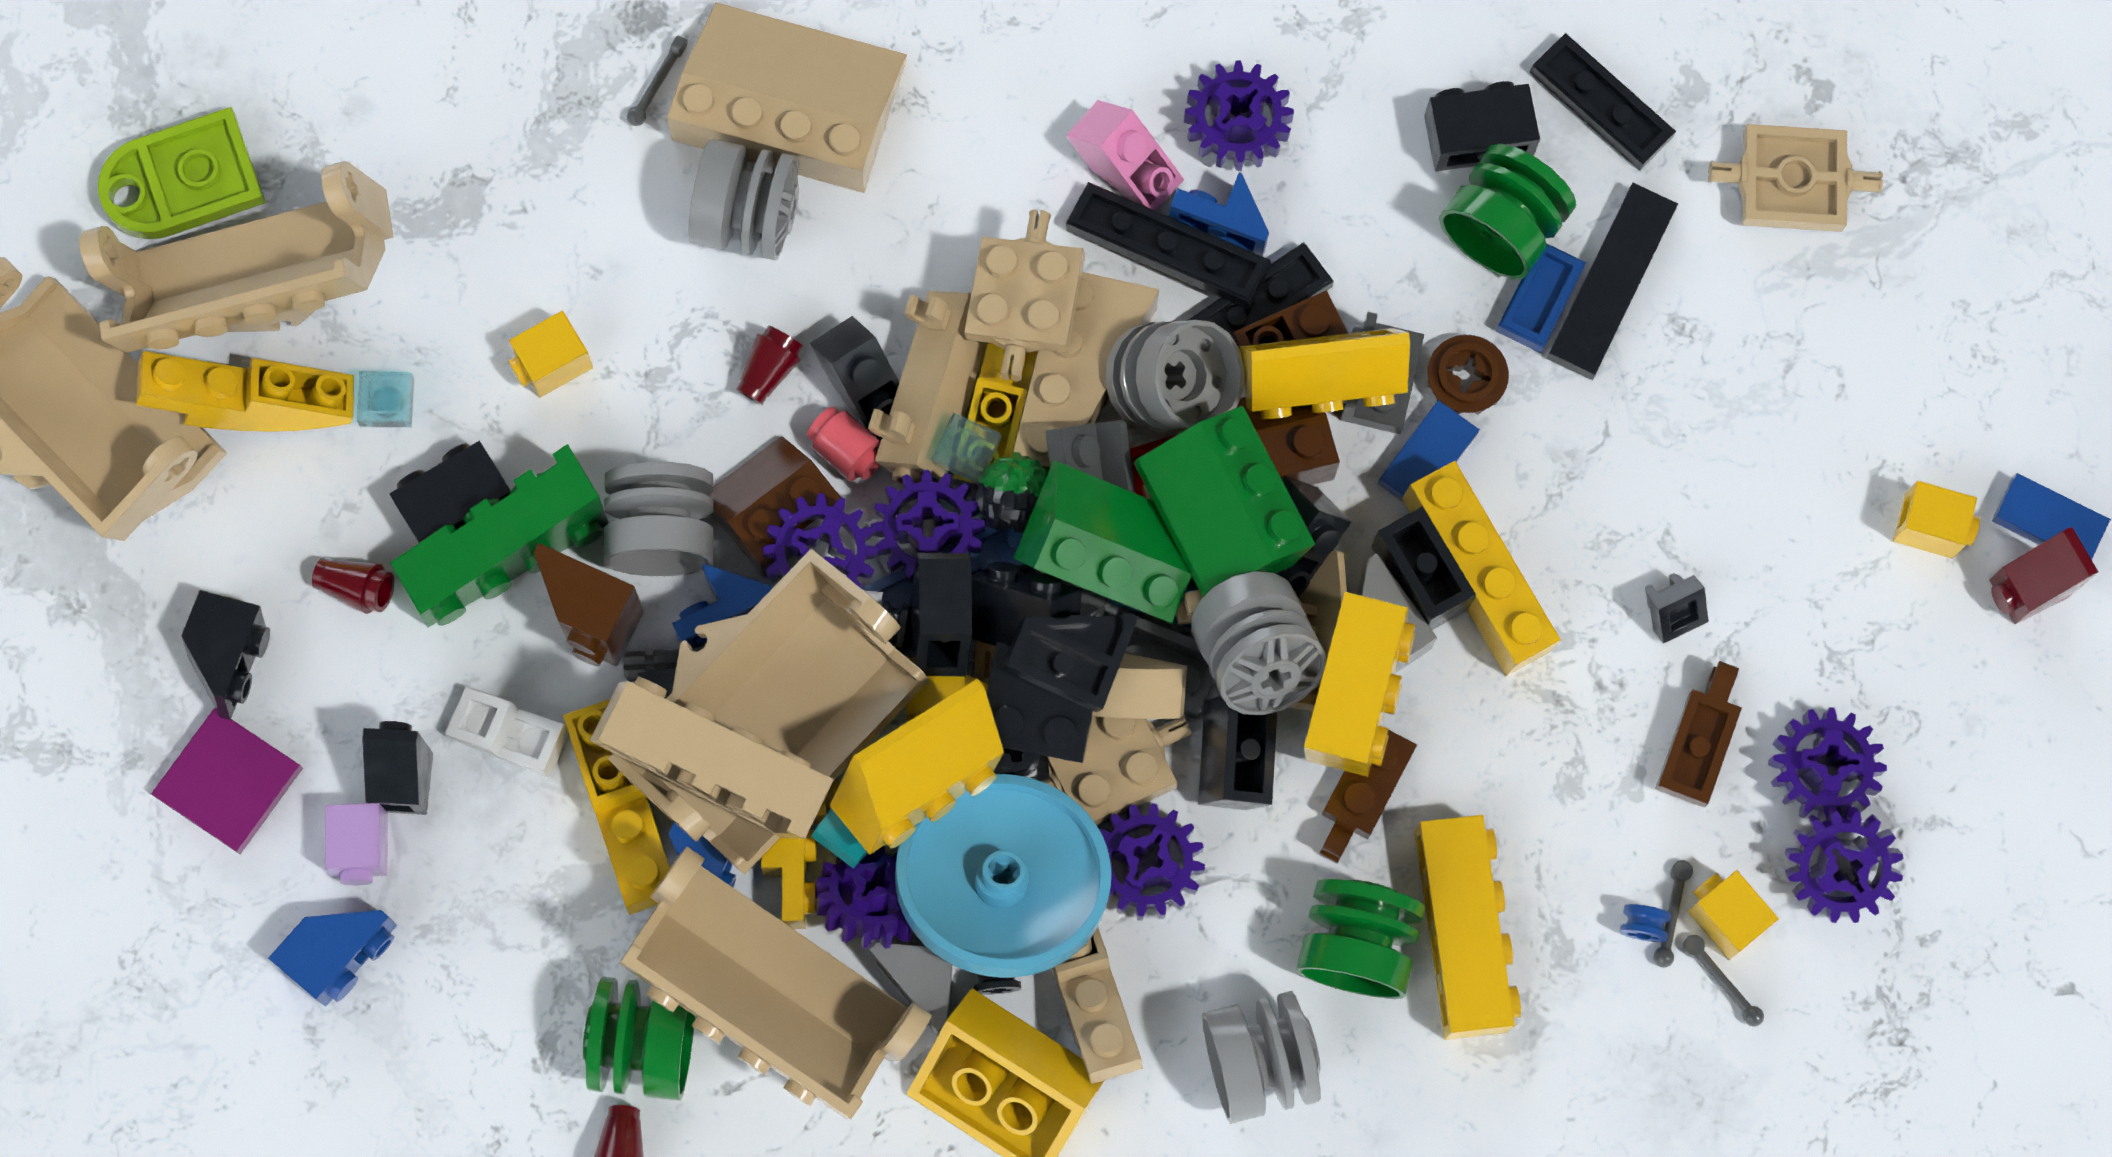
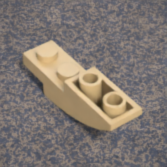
[974,640,1187,719]
[1052,928,1143,1084]

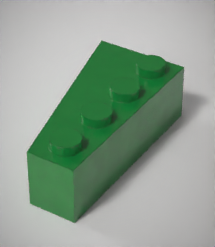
[390,444,609,627]

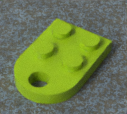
[98,107,266,239]

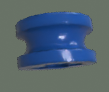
[1619,904,1672,943]

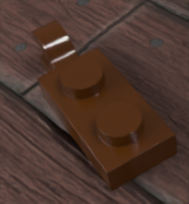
[1655,661,1742,808]
[1319,730,1417,864]

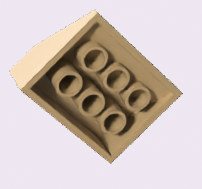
[667,2,907,193]

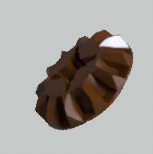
[1427,335,1509,415]

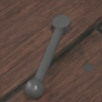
[626,35,688,126]
[1653,860,1693,968]
[1682,935,1764,1027]

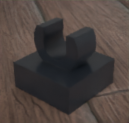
[1645,573,1709,644]

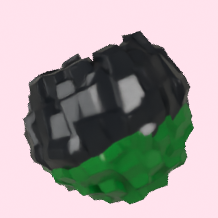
[975,452,1049,533]

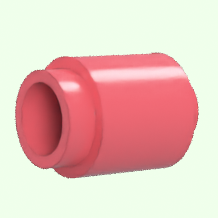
[807,407,881,481]

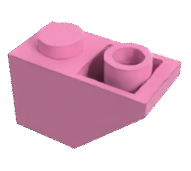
[1066,100,1184,211]

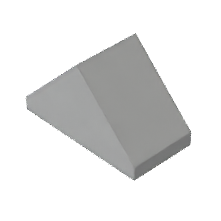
[869,942,953,1037]

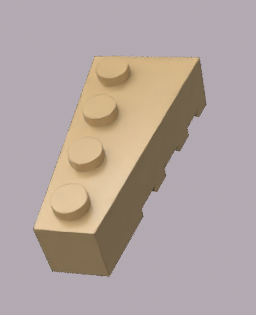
[1013,272,1159,471]
[590,677,834,839]

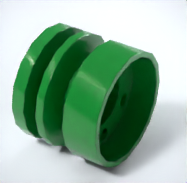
[1439,144,1577,279]
[1296,879,1426,999]
[583,977,695,1101]

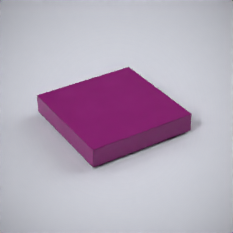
[151,708,303,855]

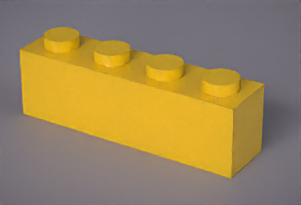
[1402,461,1561,676]
[1414,815,1521,1040]

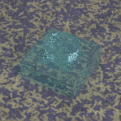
[357,371,414,427]
[931,412,1002,483]

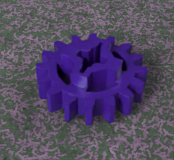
[1184,60,1294,171]
[871,470,985,583]
[762,493,878,590]
[1768,707,1887,822]
[1099,803,1205,921]
[1785,807,1904,923]
[815,846,912,949]

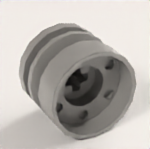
[688,139,799,260]
[1105,320,1245,430]
[604,462,714,576]
[1191,571,1326,715]
[1202,991,1321,1124]

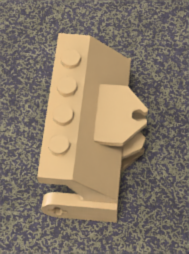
[79,161,394,353]
[0,257,227,541]
[608,548,930,875]
[619,847,932,1119]

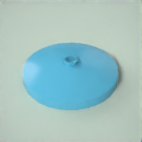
[895,774,1111,978]

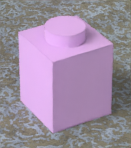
[325,803,388,886]

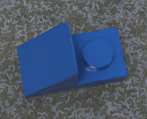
[1169,172,1269,256]
[672,564,772,649]

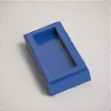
[1496,243,1587,353]
[1377,400,1480,502]
[1992,473,2111,560]

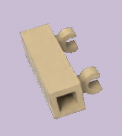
[868,291,988,485]

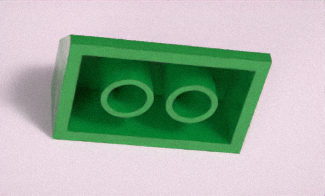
[1134,406,1315,597]
[1014,460,1192,623]

